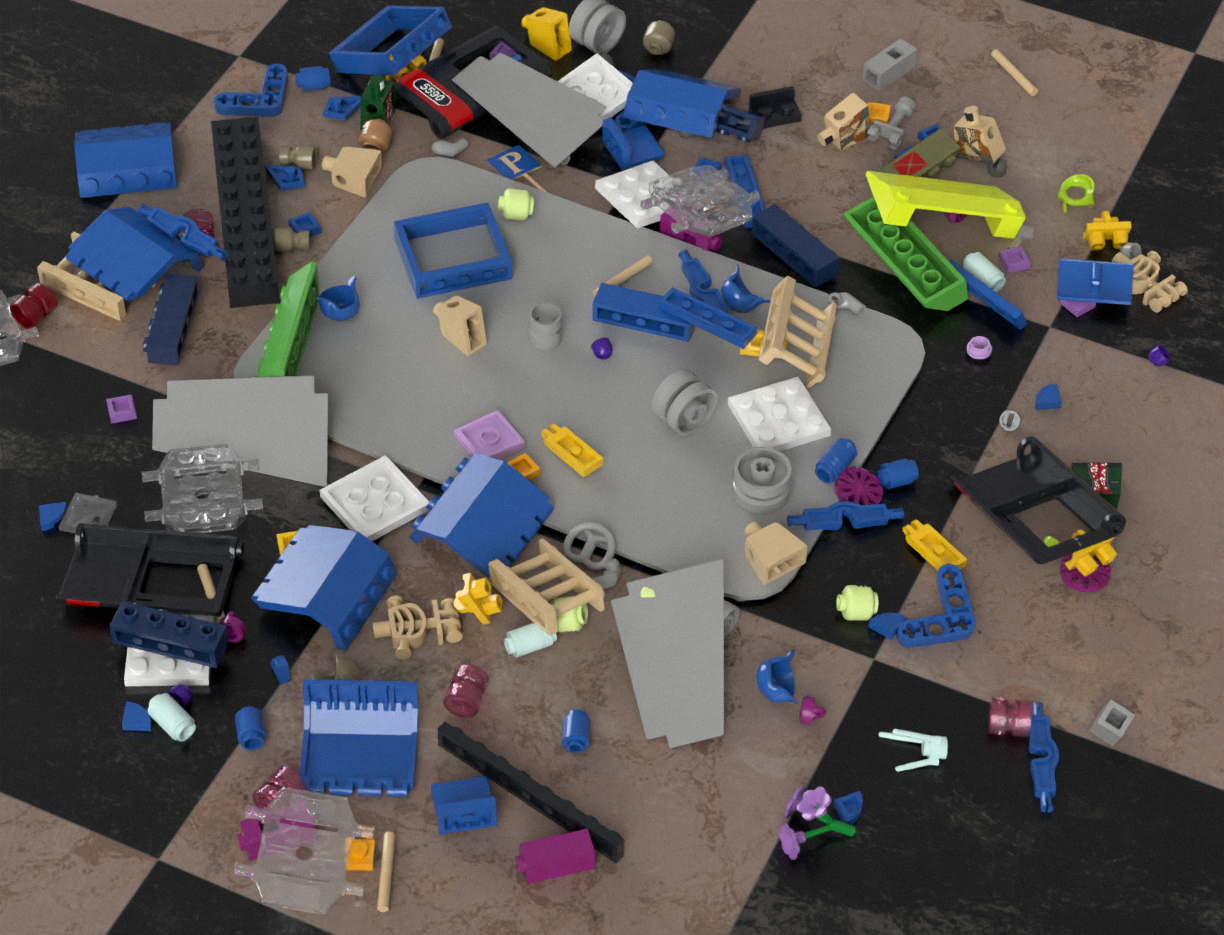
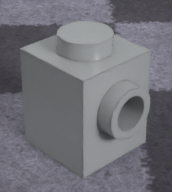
[1089,700,1135,746]

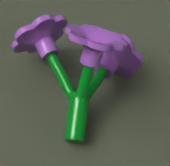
[778,785,856,860]

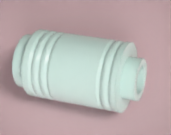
[963,252,1006,292]
[504,623,557,658]
[148,693,196,742]

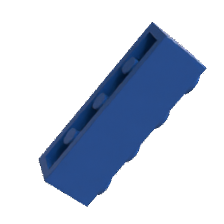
[592,282,695,342]

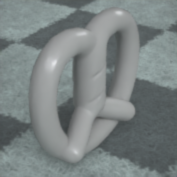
[563,522,616,571]

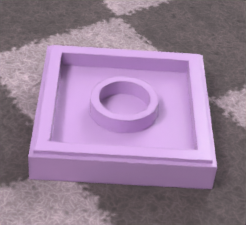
[454,410,526,460]

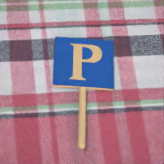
[486,145,548,193]

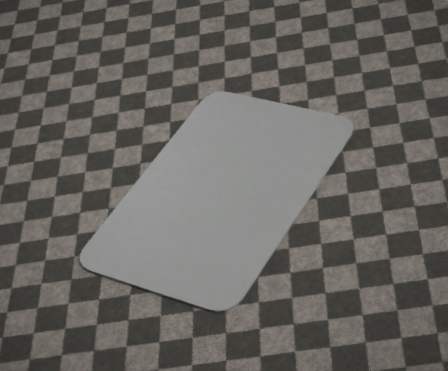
[233,157,925,601]

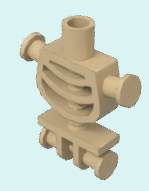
[1112,251,1188,313]
[372,595,463,660]

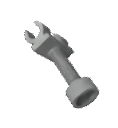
[867,97,916,150]

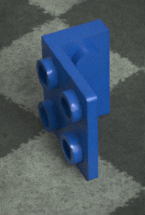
[602,117,664,170]
[431,776,497,835]

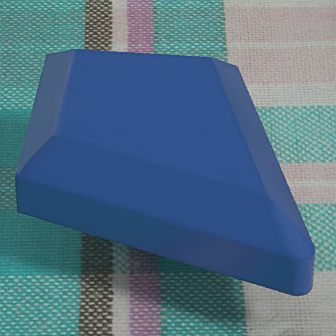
[323,96,362,121]
[265,165,305,190]

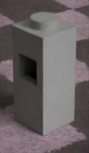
[862,38,918,92]

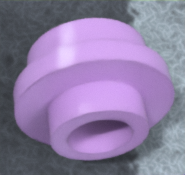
[966,336,992,359]

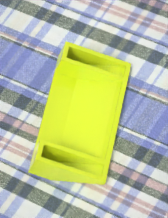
[866,171,1026,239]

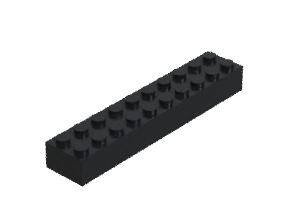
[211,117,280,308]

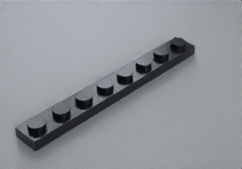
[437,722,624,864]

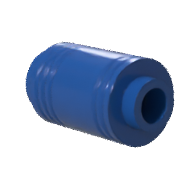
[815,438,857,483]

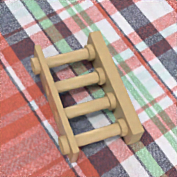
[37,232,156,321]
[759,275,837,389]
[488,539,605,635]

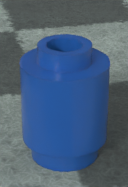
[295,66,330,91]
[877,458,919,490]
[235,706,266,750]
[562,710,591,754]

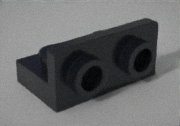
[748,86,802,129]

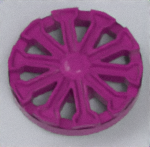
[834,466,883,505]
[1060,553,1111,593]

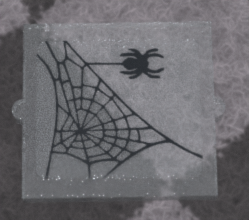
[59,493,117,533]

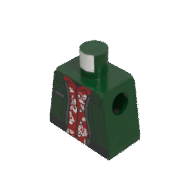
[360,75,398,130]
[1071,463,1122,510]

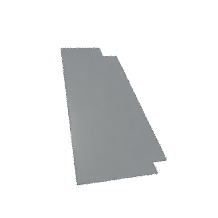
[452,53,607,167]
[152,376,328,487]
[611,559,724,748]

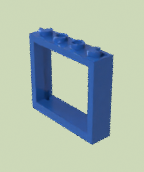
[329,6,452,75]
[394,202,513,299]

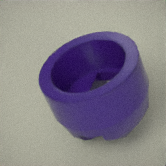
[591,337,613,360]
[1149,344,1171,366]
[168,684,192,709]

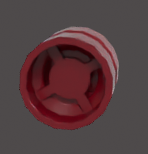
[10,283,58,330]

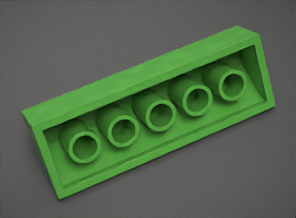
[843,196,968,311]
[254,261,320,378]

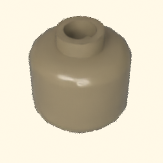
[643,21,675,55]

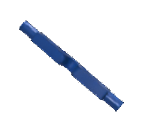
[138,204,228,261]
[678,249,728,313]
[787,501,904,530]
[1028,702,1059,813]

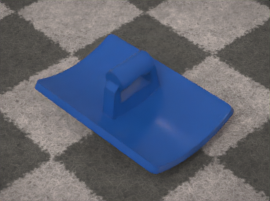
[1057,259,1134,305]

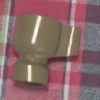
[279,145,319,170]
[274,227,309,252]

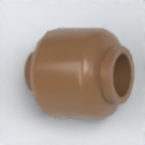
[359,119,393,153]

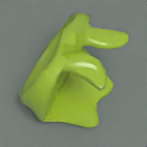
[1058,174,1095,213]

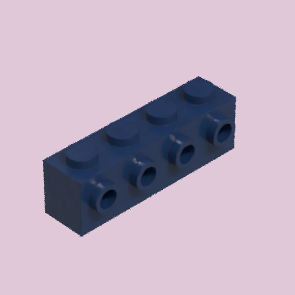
[716,103,766,143]
[752,204,839,288]
[143,274,199,365]
[110,601,229,668]

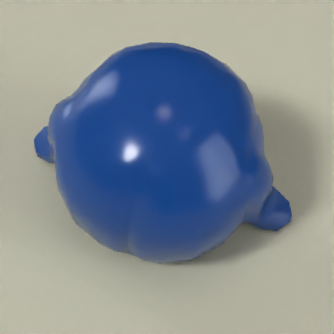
[721,264,771,313]
[315,276,360,321]
[757,649,798,704]

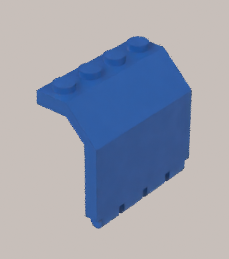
[623,68,741,138]
[74,122,177,198]
[66,207,204,302]
[409,453,554,578]
[251,525,397,650]
[298,679,418,797]

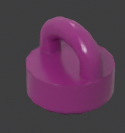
[219,611,246,642]
[799,696,827,725]

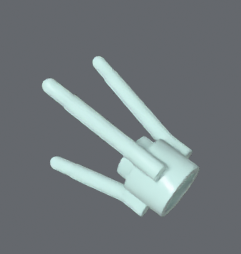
[878,729,948,772]

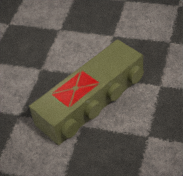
[877,128,961,179]

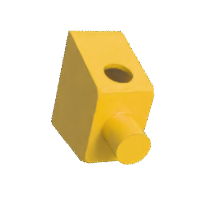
[522,7,572,61]

